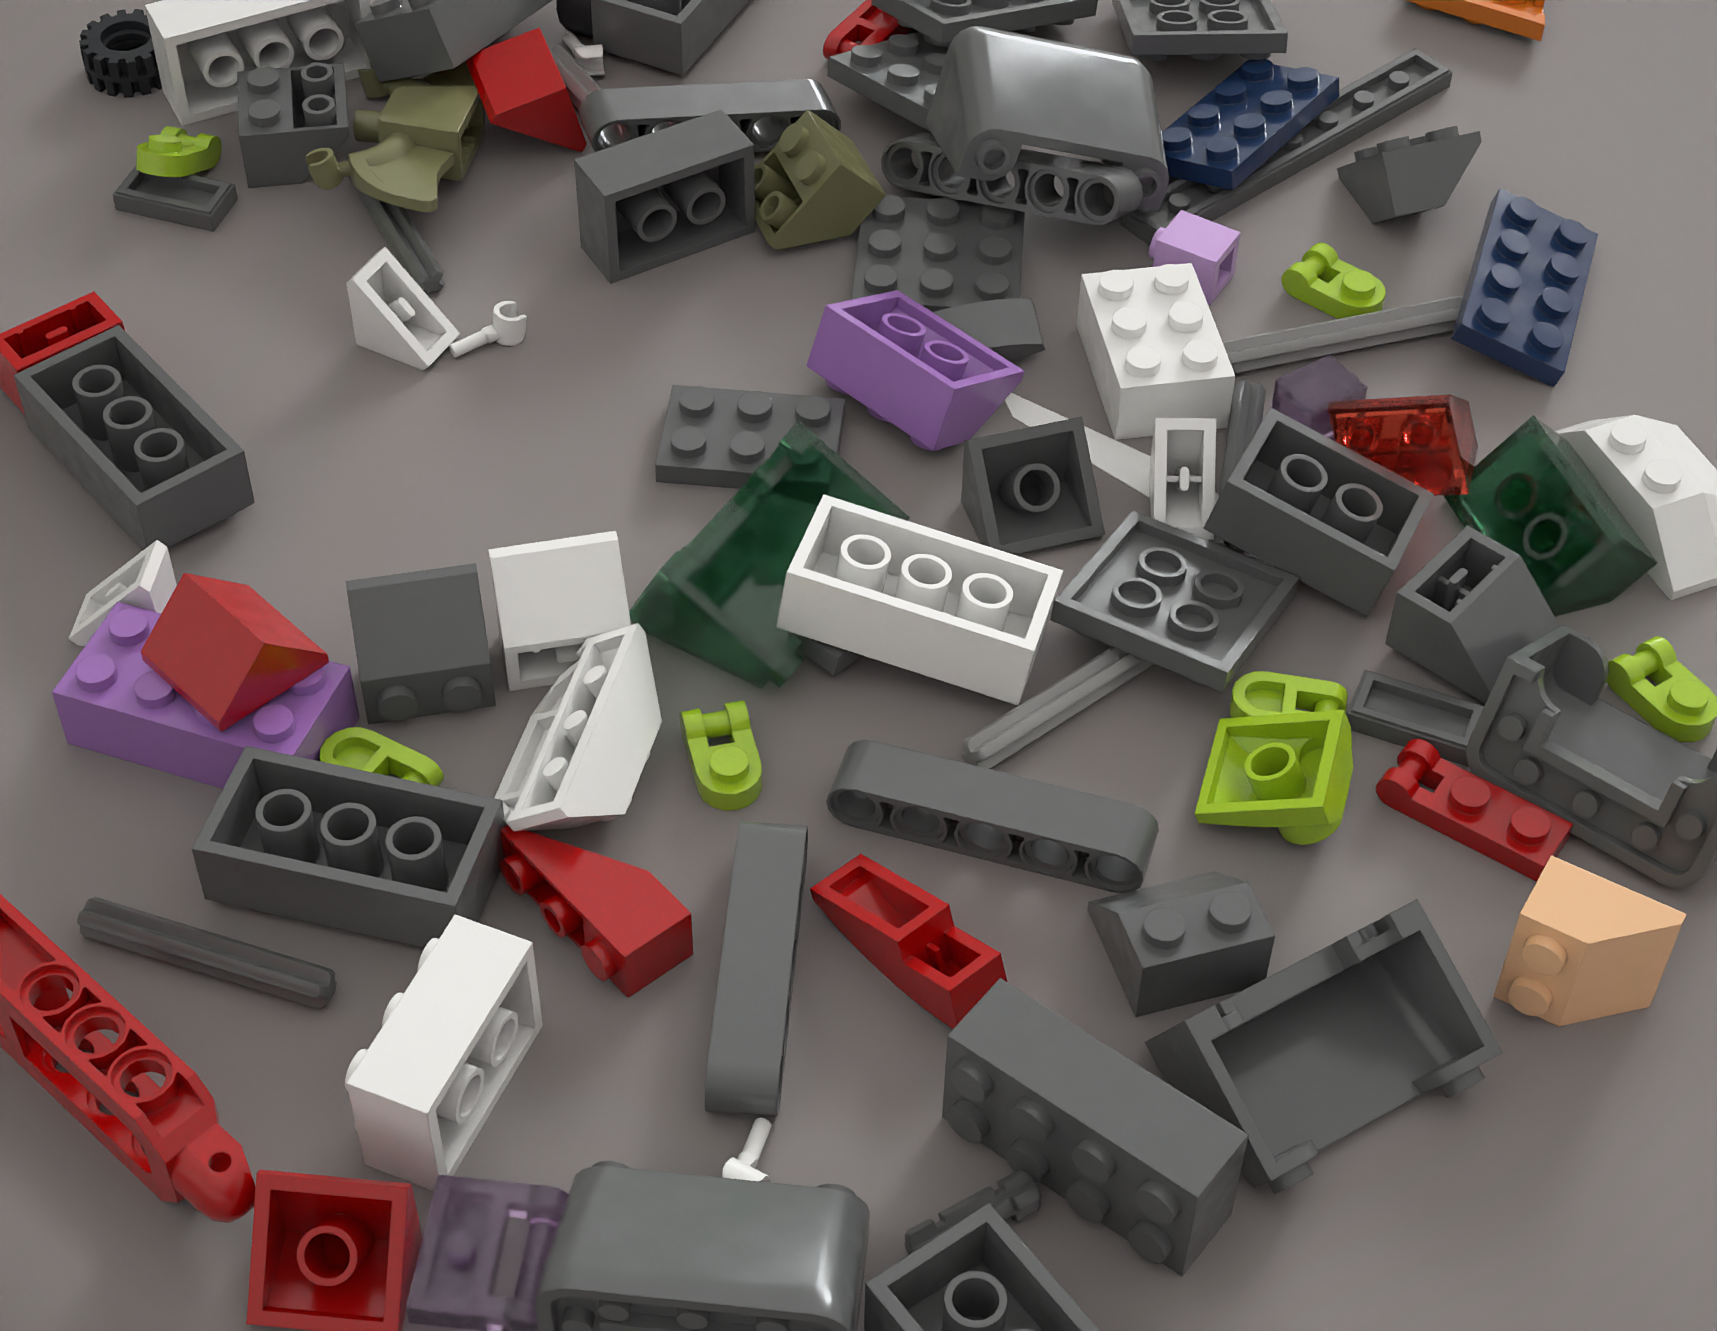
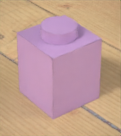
[1148,210,1241,305]

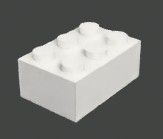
[1076,263,1235,440]
[345,915,543,1194]

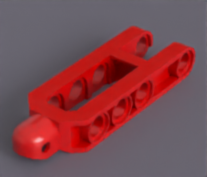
[0,894,256,1223]

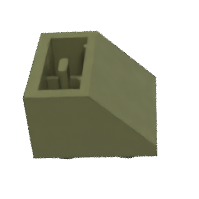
[754,109,886,250]

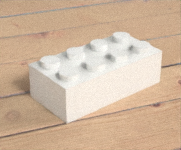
[145,0,371,126]
[776,494,1063,706]

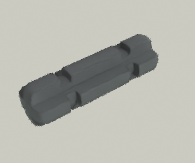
[904,1170,1042,1255]

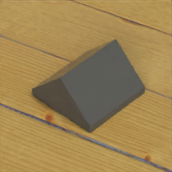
[961,416,1105,555]

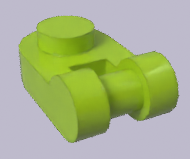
[136,126,222,177]
[1281,242,1386,319]
[1606,636,1717,742]
[1229,671,1348,718]
[679,700,762,811]
[320,727,444,786]

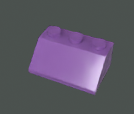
[806,290,1025,451]

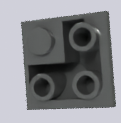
[1337,126,1482,224]

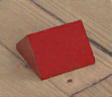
[466,27,587,152]
[140,573,329,732]
[246,1170,423,1331]

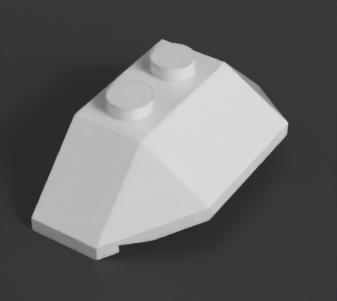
[1538,415,1717,600]
[494,623,662,831]

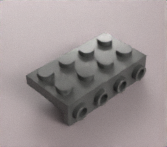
[871,0,1098,47]

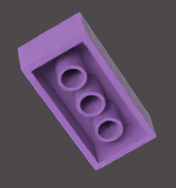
[52,601,359,789]

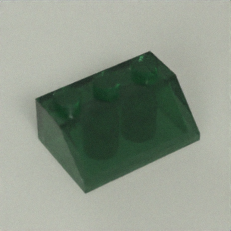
[1442,415,1658,617]

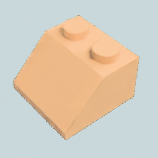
[1493,855,1687,1026]

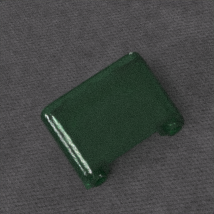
[629,421,910,689]

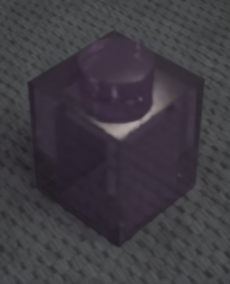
[1271,354,1368,442]

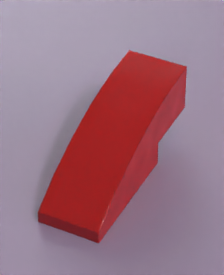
[810,853,1007,1029]

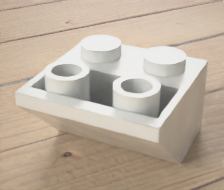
[488,531,631,691]

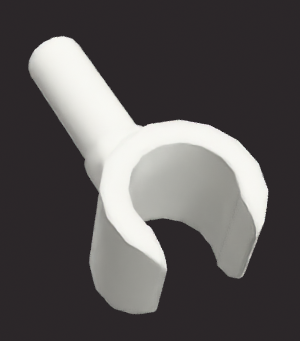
[563,31,605,77]
[449,301,527,358]
[722,1118,772,1182]

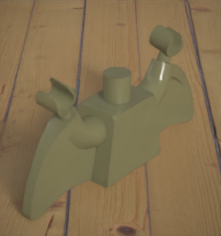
[305,61,486,212]

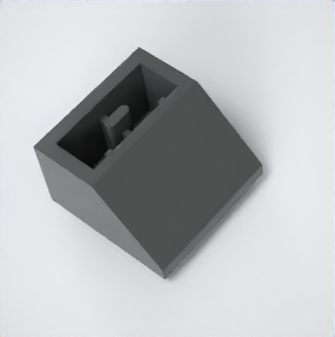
[237,62,349,188]
[1385,525,1560,704]

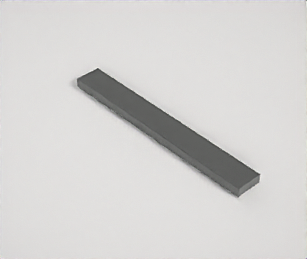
[1120,48,1453,246]

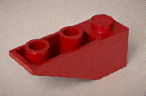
[499,825,694,998]

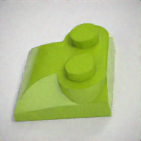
[1195,710,1353,845]

